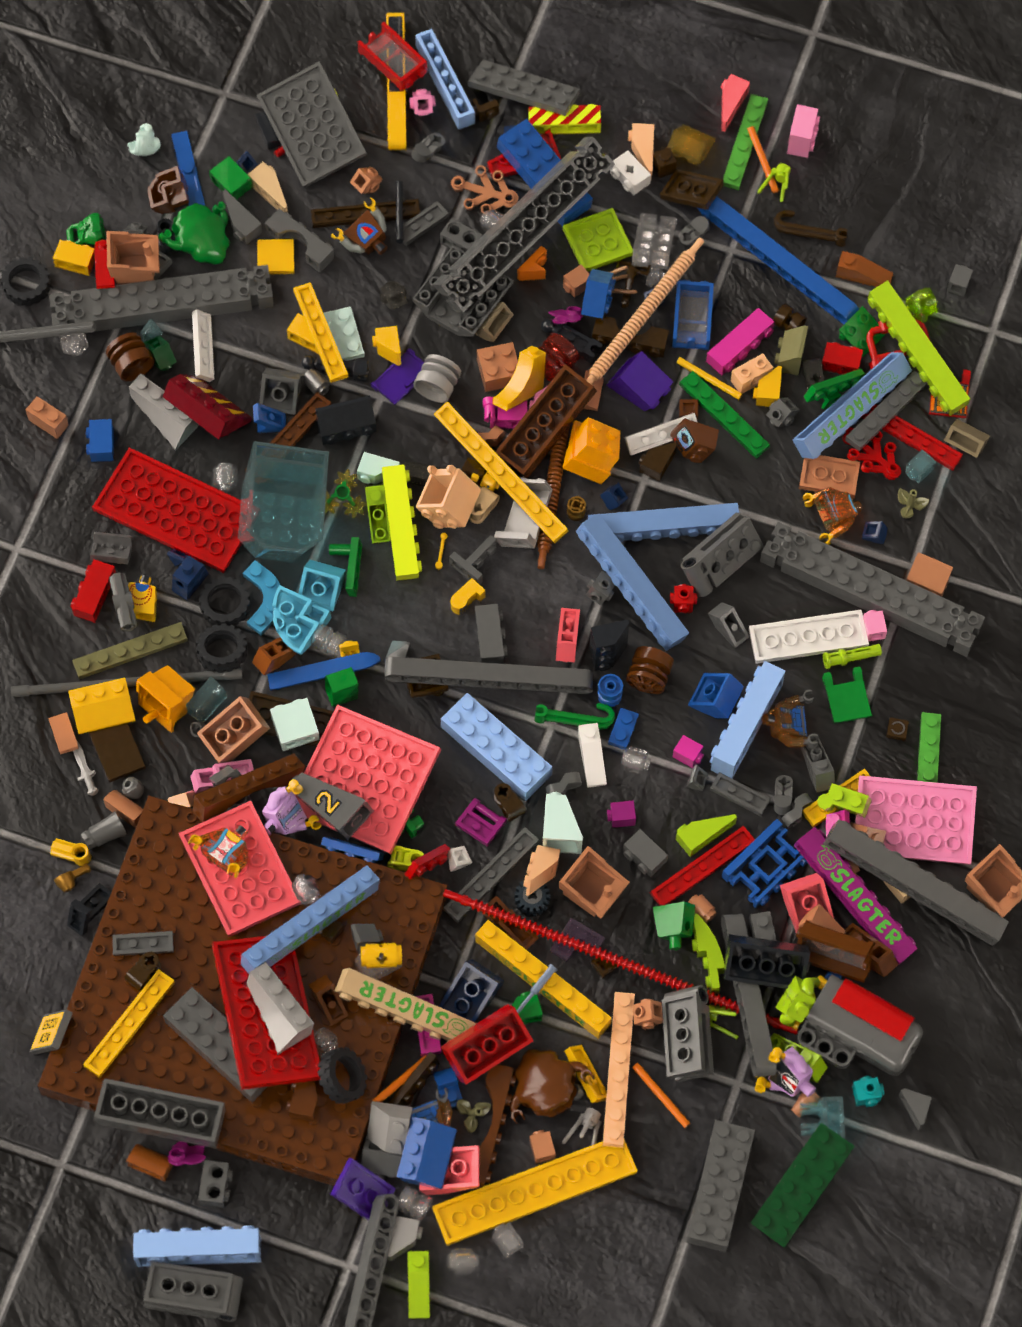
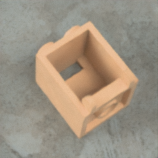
[416,465,481,529]

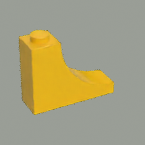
[493,346,546,411]

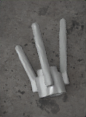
[562,1108,602,1146]

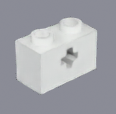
[610,151,651,195]

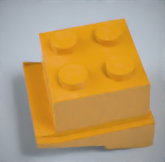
[563,417,620,485]
[136,665,195,733]

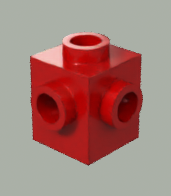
[670,584,697,613]

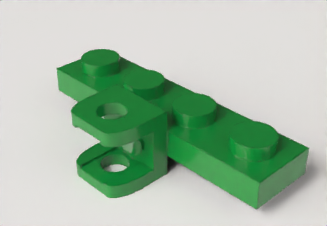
[804,369,865,410]

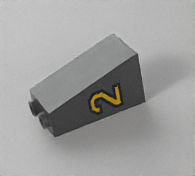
[292,772,374,840]

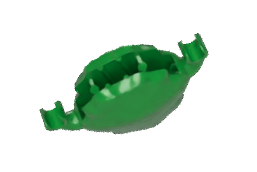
[158,202,230,265]

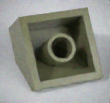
[774,325,808,375]

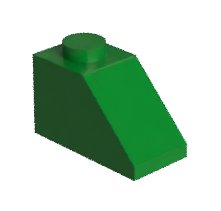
[512,991,543,1025]

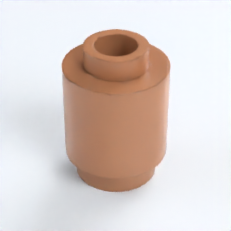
[688,894,717,924]

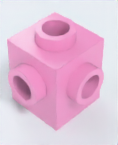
[410,89,435,116]

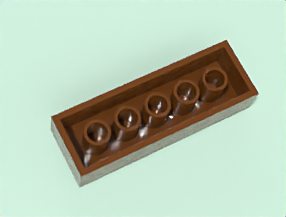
[495,365,597,479]

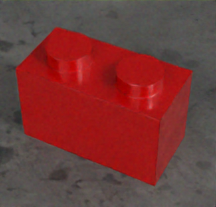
[821,342,863,374]

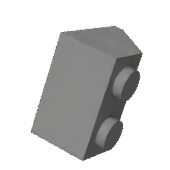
[367,1101,412,1154]

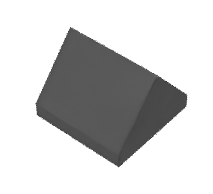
[686,765,708,791]

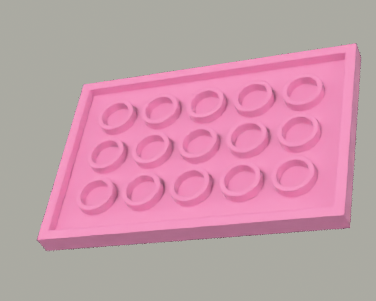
[855,776,977,865]

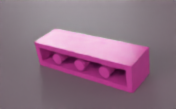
[706,308,774,375]

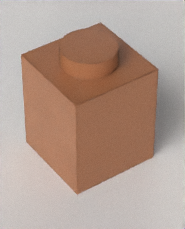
[563,265,589,297]
[530,1130,556,1164]

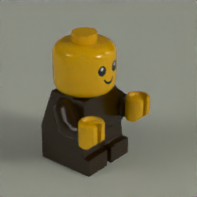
[461,457,500,492]

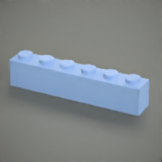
[416,29,475,130]

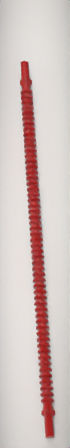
[443,889,799,1035]

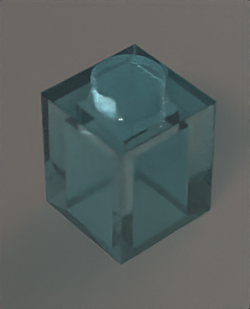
[905,449,936,483]

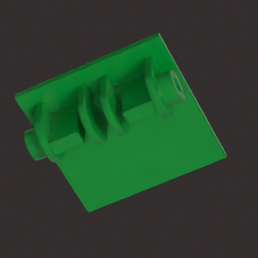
[839,306,885,357]

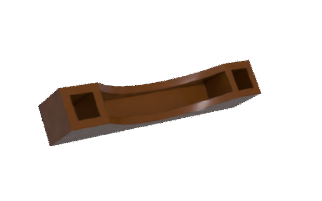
[193,753,305,822]
[479,1064,516,1188]

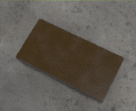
[89,723,145,783]

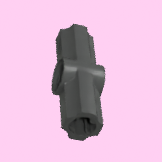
[109,573,137,631]

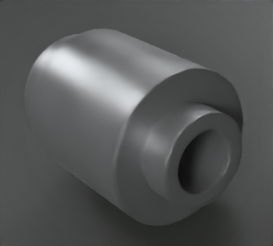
[303,369,330,396]

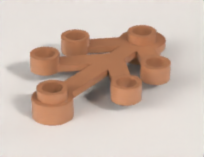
[451,165,518,216]

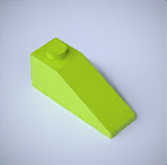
[676,814,737,857]
[408,1251,430,1319]

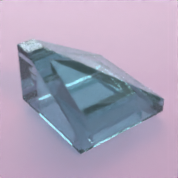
[141,319,162,342]

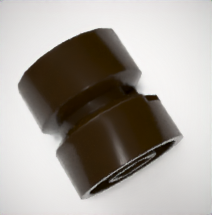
[773,303,807,331]

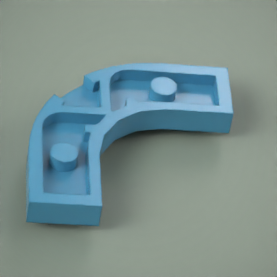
[243,560,280,636]

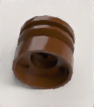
[105,332,155,381]
[626,646,674,694]

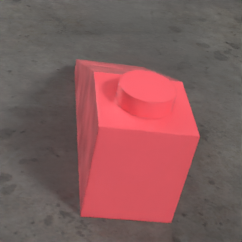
[721,74,750,132]
[556,608,580,662]

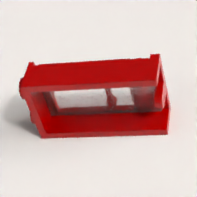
[358,22,428,92]

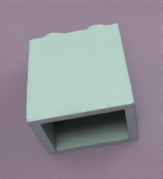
[543,792,583,854]

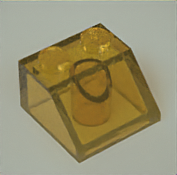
[667,124,716,165]

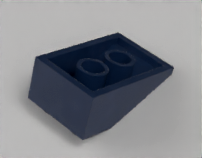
[438,959,504,1023]

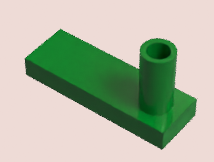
[329,537,363,597]

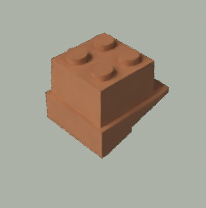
[107,231,160,285]
[965,844,1022,918]
[559,846,629,919]

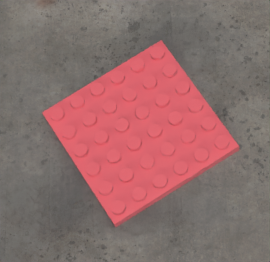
[295,705,441,855]

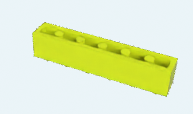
[382,465,422,581]

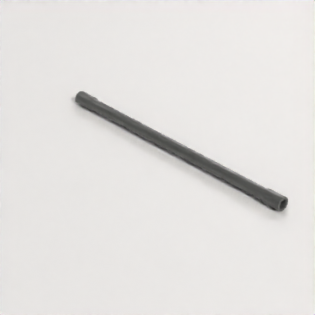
[11,667,243,698]

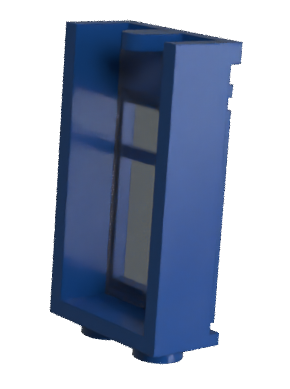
[672,280,714,350]

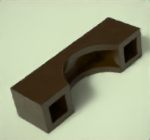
[592,316,669,358]

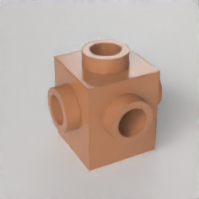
[350,167,382,194]
[633,999,663,1029]

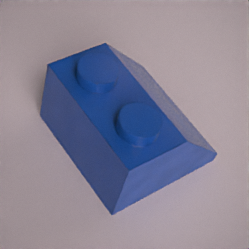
[688,673,744,718]

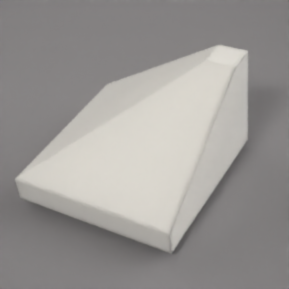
[448,846,472,872]

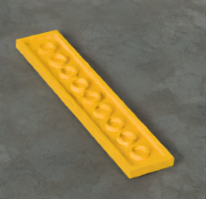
[432,1140,637,1246]

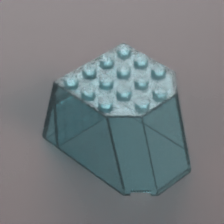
[238,441,329,563]

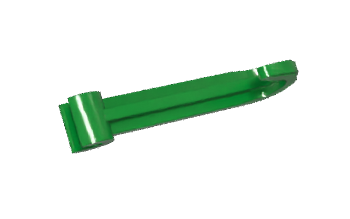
[534,703,615,729]

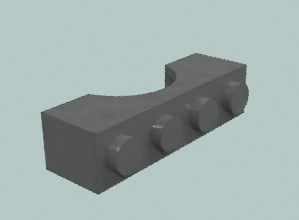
[265,209,334,273]

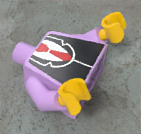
[755,1047,816,1097]

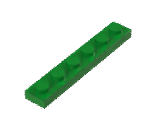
[679,371,770,459]

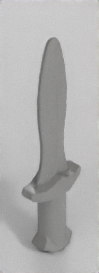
[73,740,99,796]

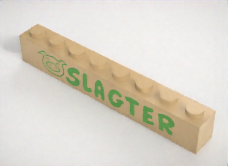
[334,968,477,1042]

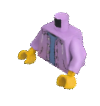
[262,779,322,836]

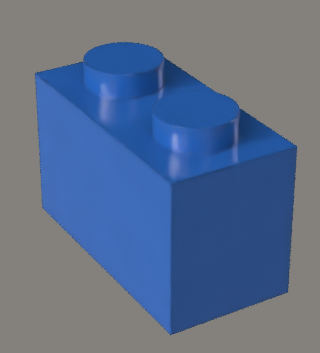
[86,419,114,462]

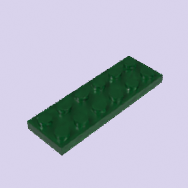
[751,1122,855,1248]

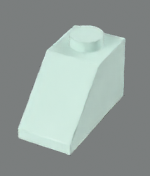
[357,452,400,484]

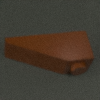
[844,923,898,978]

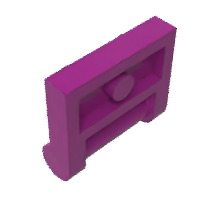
[455,798,508,846]

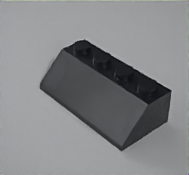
[724,934,810,989]

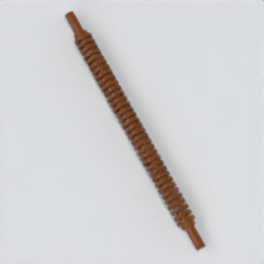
[537,427,570,569]

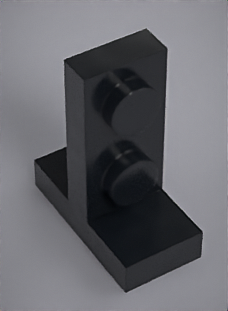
[67,883,111,936]

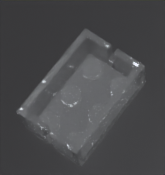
[632,213,677,270]

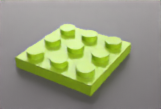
[563,208,634,272]

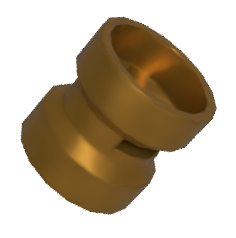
[567,496,586,521]

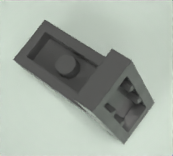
[449,535,497,585]

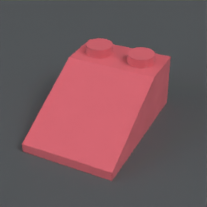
[780,873,834,942]
[419,1145,480,1195]

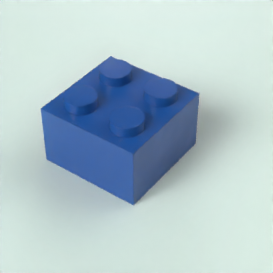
[581,269,616,319]

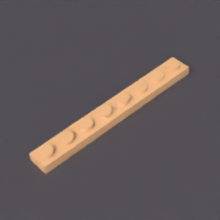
[603,992,635,1148]

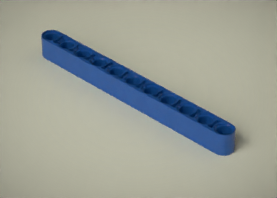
[698,196,859,324]

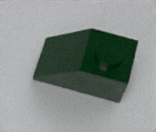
[144,335,177,370]

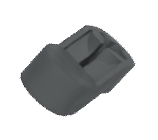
[411,133,445,163]
[679,216,710,246]
[545,772,582,795]
[774,775,793,815]
[782,793,814,829]

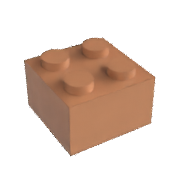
[477,342,518,392]

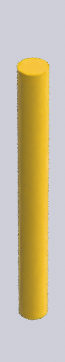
[676,357,742,400]

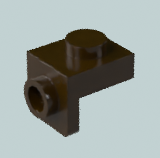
[472,99,499,122]

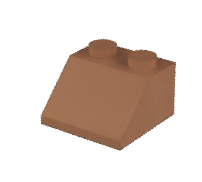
[906,552,953,597]

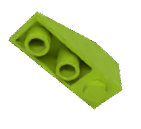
[365,485,391,543]
[770,1033,828,1083]

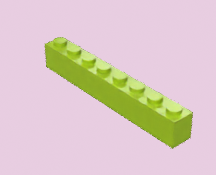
[868,281,970,416]

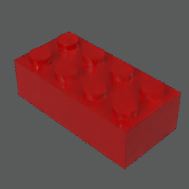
[440,1004,533,1084]

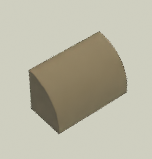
[476,302,514,342]
[944,419,990,458]

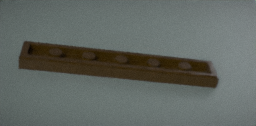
[311,199,420,228]

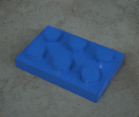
[321,837,385,863]

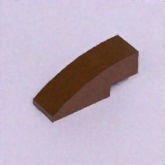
[480,896,539,950]

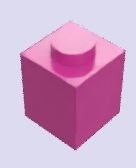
[673,735,704,768]

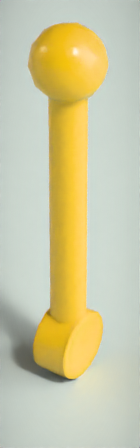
[435,533,448,570]

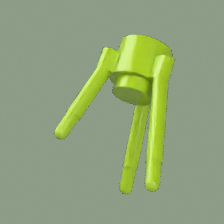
[757,164,791,202]
[707,1005,738,1039]

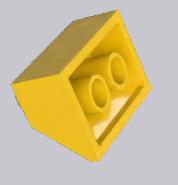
[68,678,136,734]

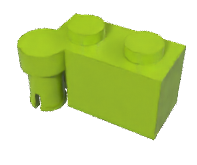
[817,783,872,818]

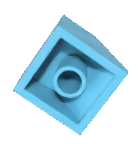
[298,560,346,612]

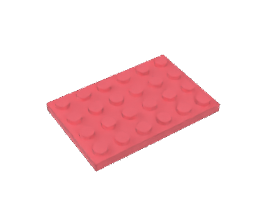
[179,801,301,937]

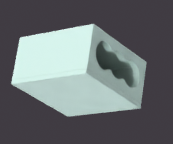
[270,698,320,751]

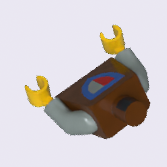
[331,197,388,255]

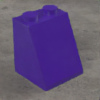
[606,351,673,411]

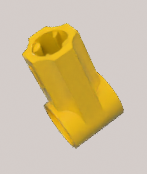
[50,838,91,866]

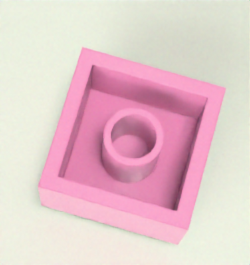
[787,105,820,158]

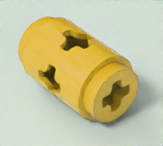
[361,943,402,968]

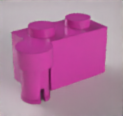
[483,397,527,429]

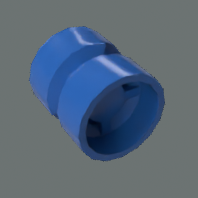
[597,674,623,707]

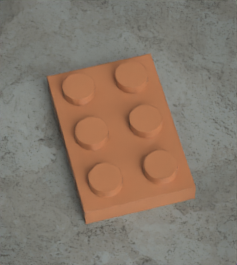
[799,455,860,498]

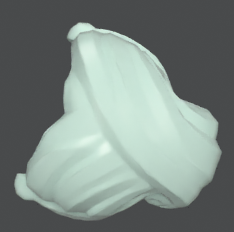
[127,123,161,156]

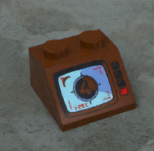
[670,418,719,463]

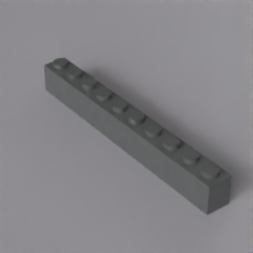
[823,820,1009,946]

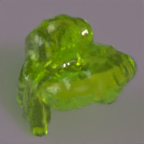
[905,287,938,323]

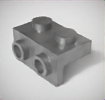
[90,532,132,564]

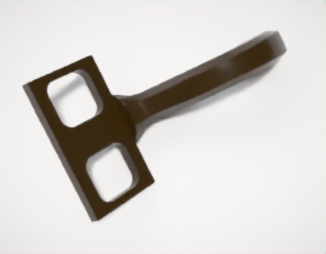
[616,260,651,309]

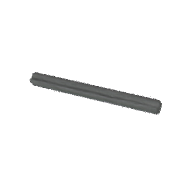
[0,321,96,342]

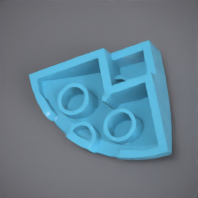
[272,585,332,655]

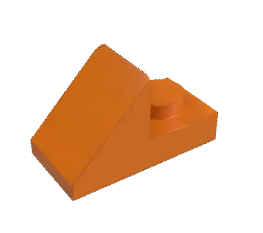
[517,246,547,281]

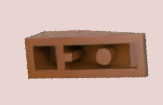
[836,251,893,287]
[252,637,297,675]

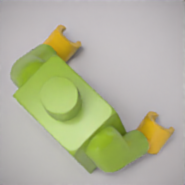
[775,975,828,1031]

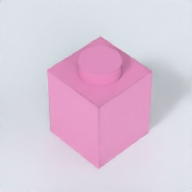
[863,610,887,641]

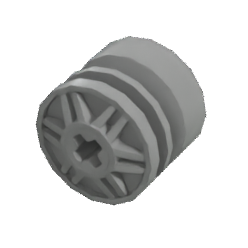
[413,354,461,403]

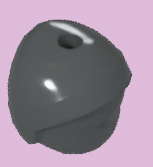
[121,777,144,799]

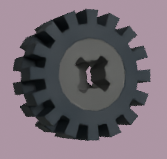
[515,881,550,917]

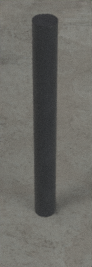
[396,180,403,243]

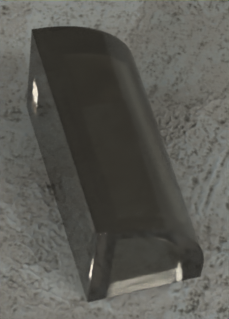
[404,461,443,487]

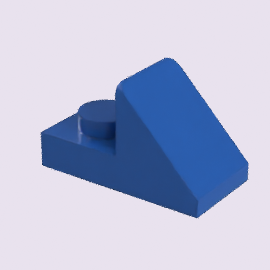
[253,403,286,433]
[433,1067,462,1110]

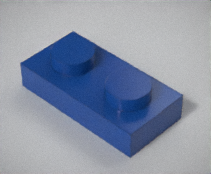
[608,708,639,750]

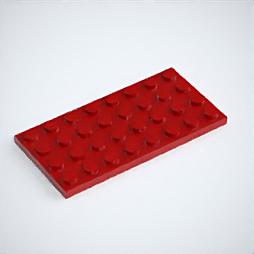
[92,447,261,573]
[212,936,321,1090]

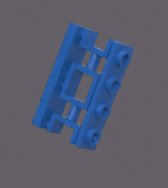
[722,819,808,908]

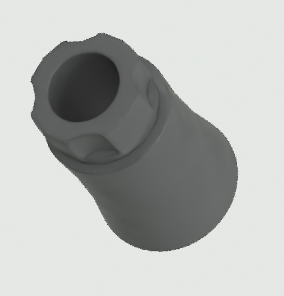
[81,811,128,850]

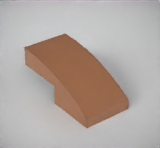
[48,712,79,755]

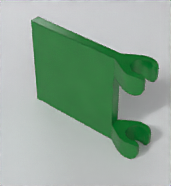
[822,667,872,724]

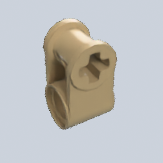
[469,487,500,524]

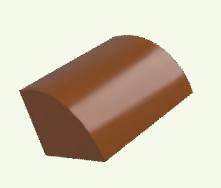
[126,1144,173,1182]

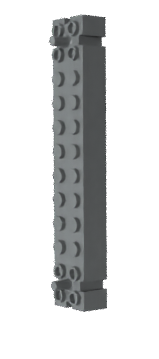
[433,137,615,312]
[49,265,274,337]
[760,522,985,657]

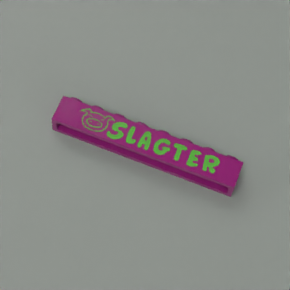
[794,827,918,965]

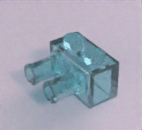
[800,1097,845,1138]

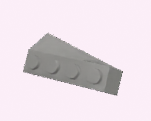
[129,374,199,451]
[247,963,314,1054]

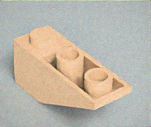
[523,845,561,896]

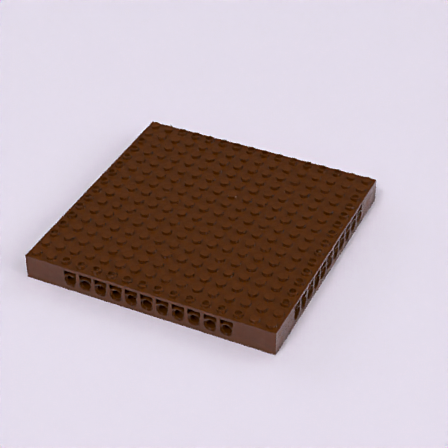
[38,795,448,1186]

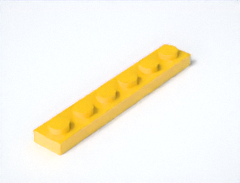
[293,282,348,383]
[83,969,175,1078]

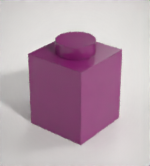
[607,800,636,828]

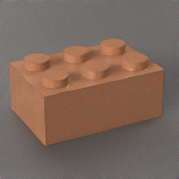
[197,696,270,763]

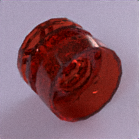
[538,333,579,381]

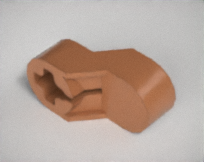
[478,425,506,447]

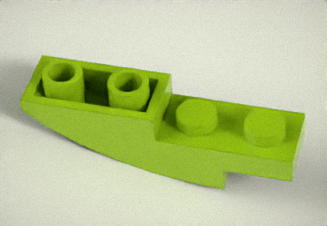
[692,913,725,994]

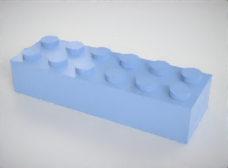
[710,661,785,779]
[441,693,552,801]
[133,1226,261,1267]

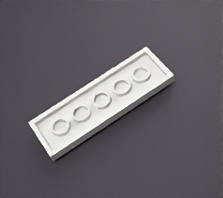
[749,610,869,664]

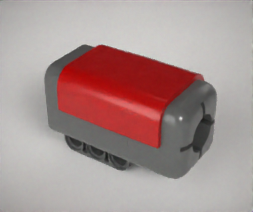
[798,974,923,1076]

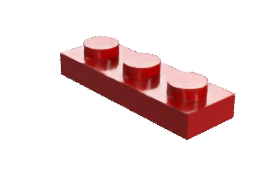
[404,844,451,879]

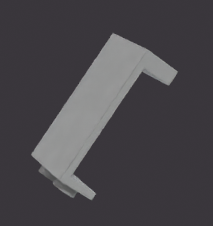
[494,478,553,549]

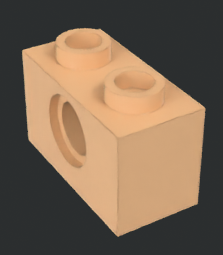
[731,354,773,394]

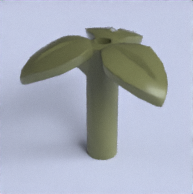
[898,488,930,518]
[457,1099,491,1133]

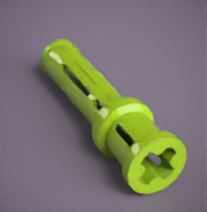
[823,644,882,669]

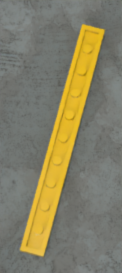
[434,402,569,543]

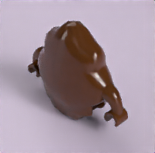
[510,1049,595,1124]

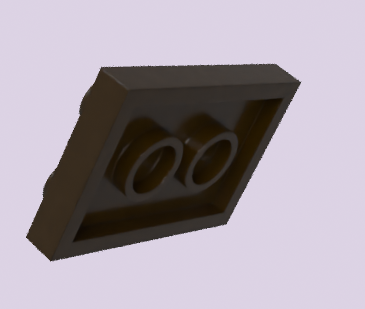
[660,169,724,210]

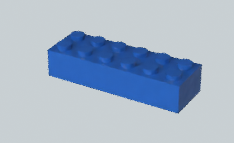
[497,119,593,227]

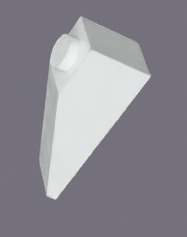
[578,723,607,788]

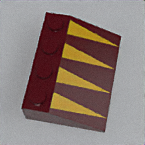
[163,374,253,440]

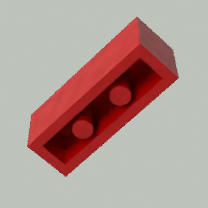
[71,559,116,623]

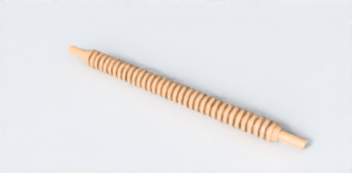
[586,238,704,385]

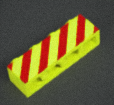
[528,104,601,134]

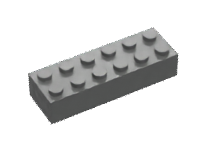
[163,987,267,1102]
[94,1078,226,1148]
[686,1120,755,1253]

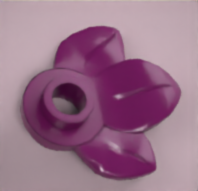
[549,306,583,324]
[168,1141,206,1166]

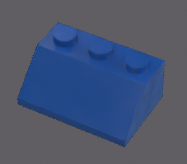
[397,1117,457,1189]

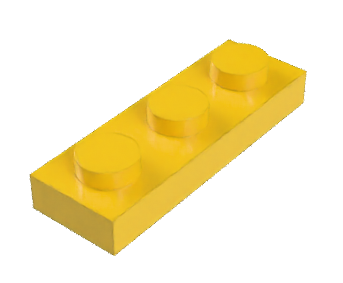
[565,1045,607,1103]

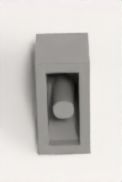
[387,1216,423,1261]

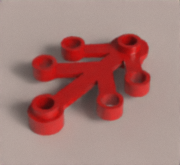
[842,428,901,480]

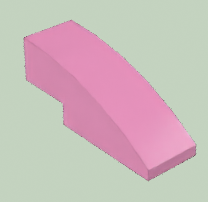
[190,759,254,794]

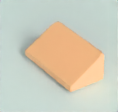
[168,790,195,807]

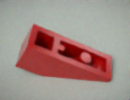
[95,240,115,289]

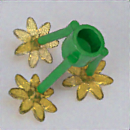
[316,469,367,518]

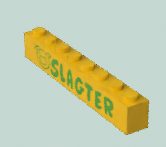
[475,920,612,1039]

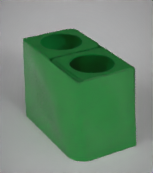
[209,156,253,200]
[325,667,358,707]

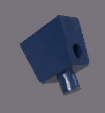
[172,556,209,601]

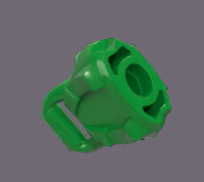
[66,213,106,246]

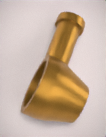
[54,863,91,893]

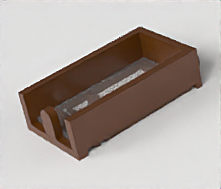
[796,920,874,983]

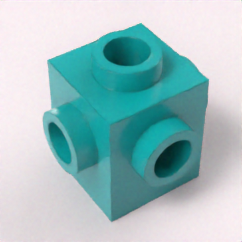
[852,1076,884,1107]

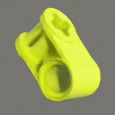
[387,846,424,871]

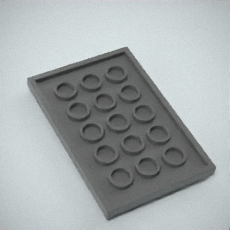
[257,61,368,188]

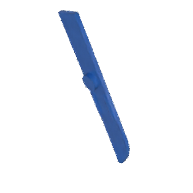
[171,131,205,206]
[267,652,381,691]

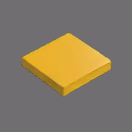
[257,239,294,274]

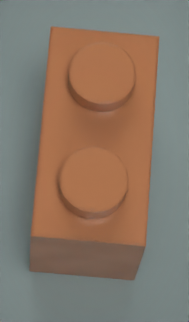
[25,396,69,439]

